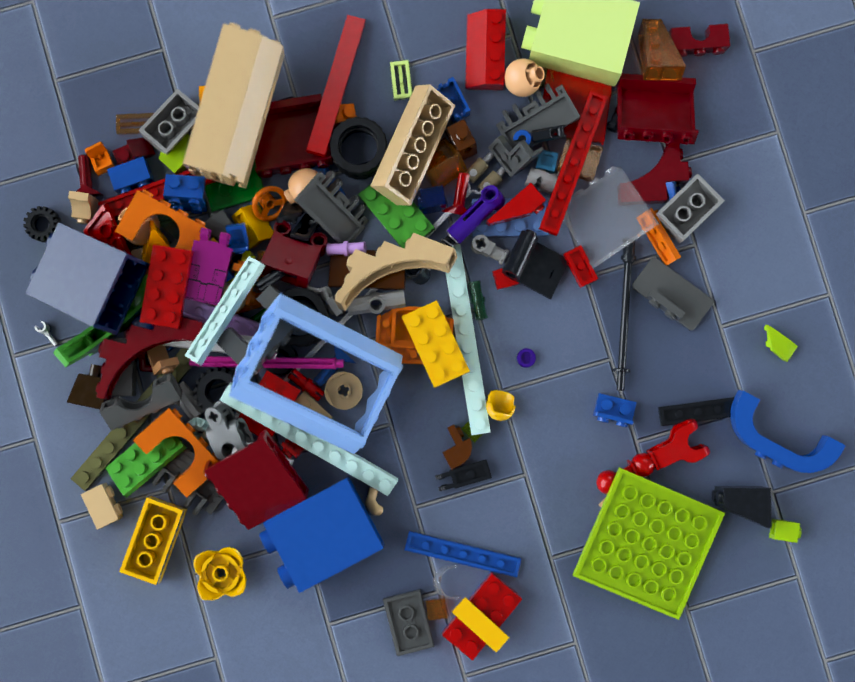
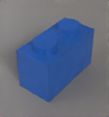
[107,157,155,194]

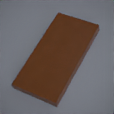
[328,250,406,290]

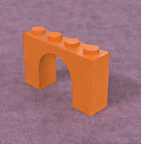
[115,189,208,251]
[133,407,220,498]

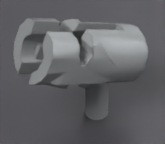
[524,167,560,194]

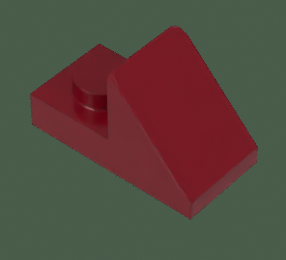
[112,138,156,165]

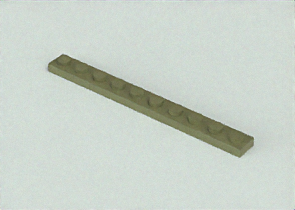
[70,348,193,491]

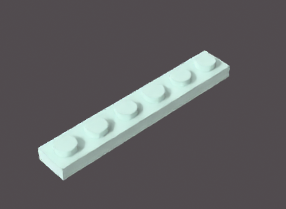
[185,256,265,366]

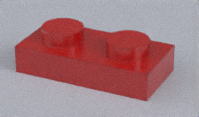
[563,245,598,288]

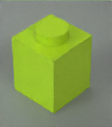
[769,518,802,543]

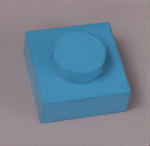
[535,150,559,173]

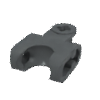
[205,400,254,460]

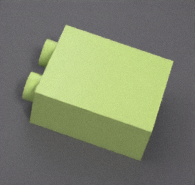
[521,0,640,87]

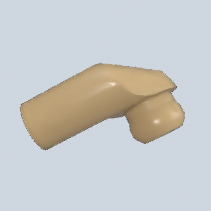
[365,487,383,516]

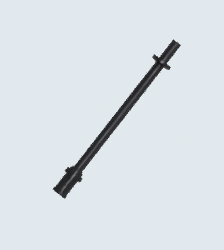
[613,238,636,391]

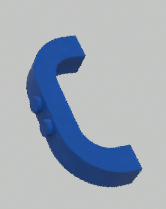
[730,390,846,473]

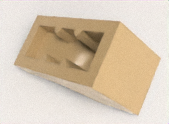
[68,191,99,225]

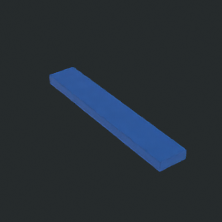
[405,531,522,578]

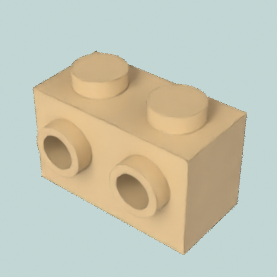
[81,483,123,530]

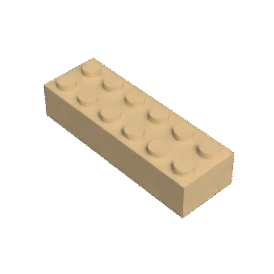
[370,84,455,206]

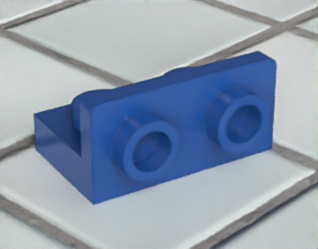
[593,393,637,428]

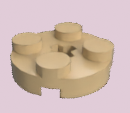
[324,371,363,410]

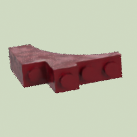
[618,143,692,205]

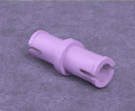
[326,241,366,256]

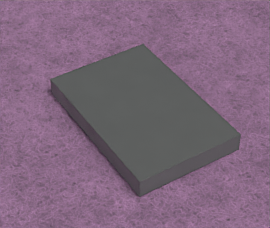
[383,589,435,656]

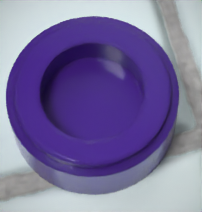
[516,348,536,368]

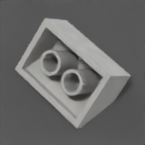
[138,89,199,155]
[656,173,725,244]

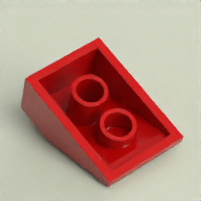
[238,370,301,437]

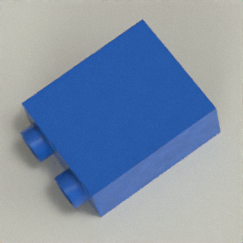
[259,477,385,593]

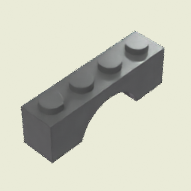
[100,372,182,431]

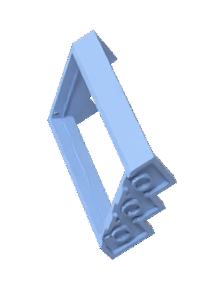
[229,293,403,454]

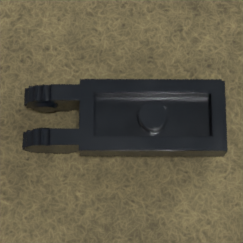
[435,459,492,491]

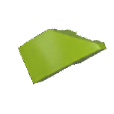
[764,325,798,362]

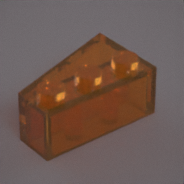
[638,19,686,80]

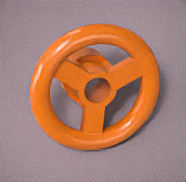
[252,186,287,221]

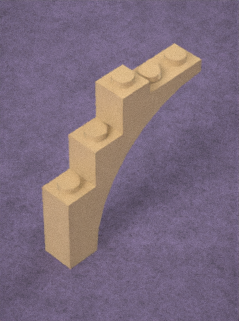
[334,233,457,311]

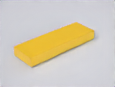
[452,597,509,652]

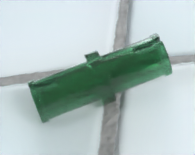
[468,281,488,321]

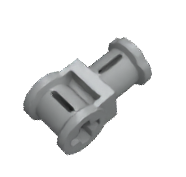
[471,235,509,265]

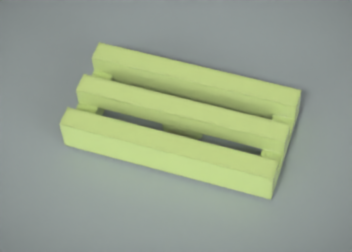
[390,60,412,101]

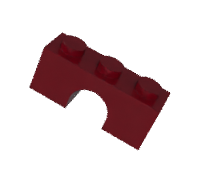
[668,24,730,58]

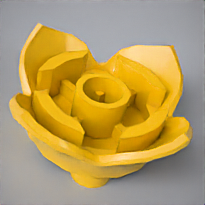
[194,547,247,601]

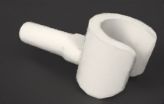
[307,286,332,301]
[35,321,58,346]

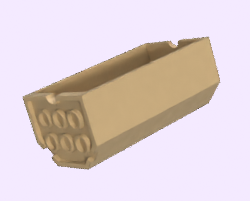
[183,23,285,188]

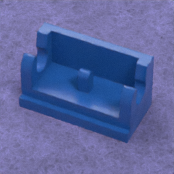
[436,77,471,123]

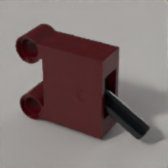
[254,220,327,292]

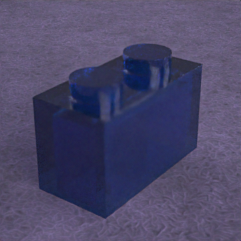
[417,185,446,214]

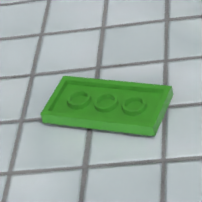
[358,184,435,249]
[105,436,187,498]

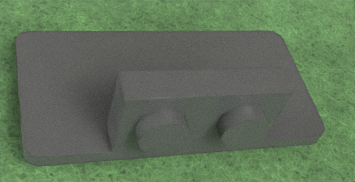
[632,257,714,331]

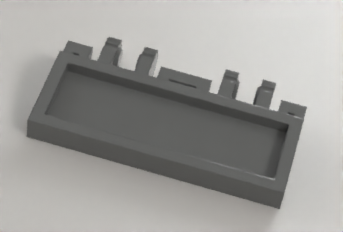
[496,83,581,148]
[294,171,369,243]
[152,448,224,516]

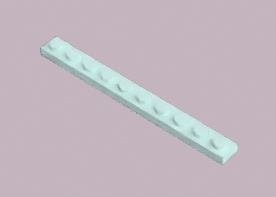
[445,244,491,435]
[220,382,398,496]

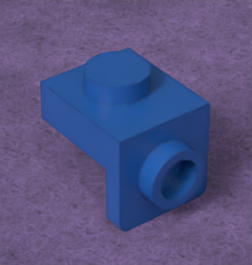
[225,222,249,254]

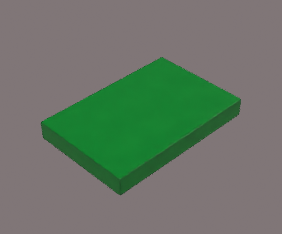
[205,160,264,213]

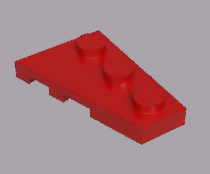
[83,204,132,255]

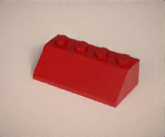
[465,9,506,90]

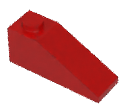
[487,183,546,226]

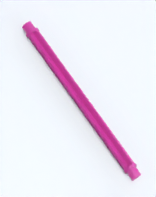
[189,356,344,369]

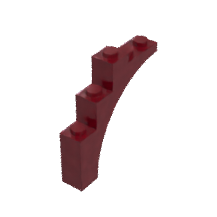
[96,317,205,400]

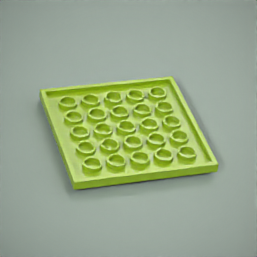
[572,467,725,620]

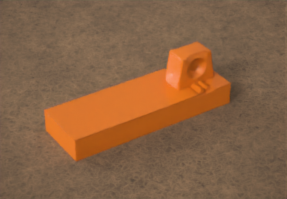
[636,208,681,265]

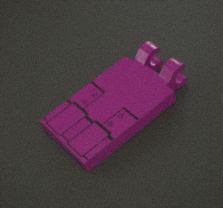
[185,227,233,306]

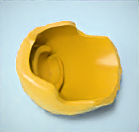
[486,390,515,421]

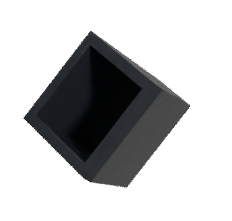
[712,486,772,528]

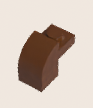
[442,424,472,470]

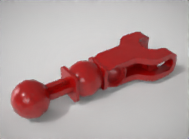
[596,419,710,494]

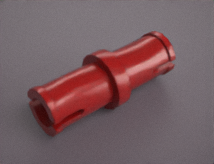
[287,368,324,401]

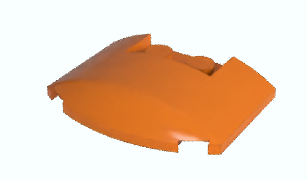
[375,306,454,365]

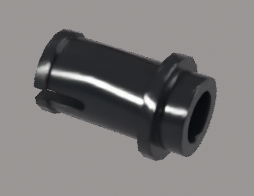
[607,107,617,133]

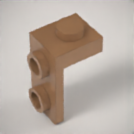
[146,345,179,376]

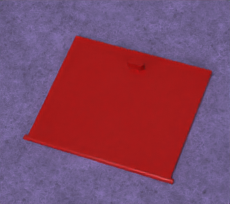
[541,69,612,146]

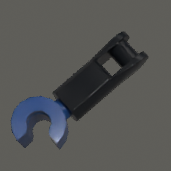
[513,125,567,145]

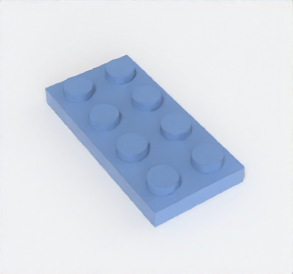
[471,198,548,238]

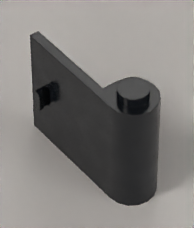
[502,229,567,299]

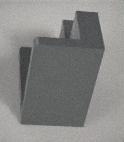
[488,135,544,177]

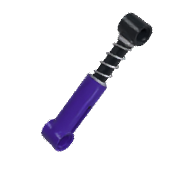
[405,185,505,285]

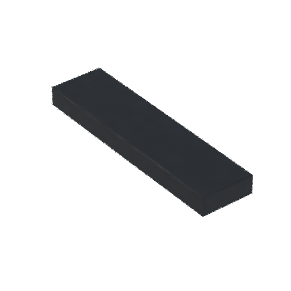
[658,397,734,426]

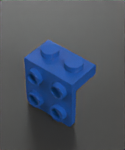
[163,174,208,214]

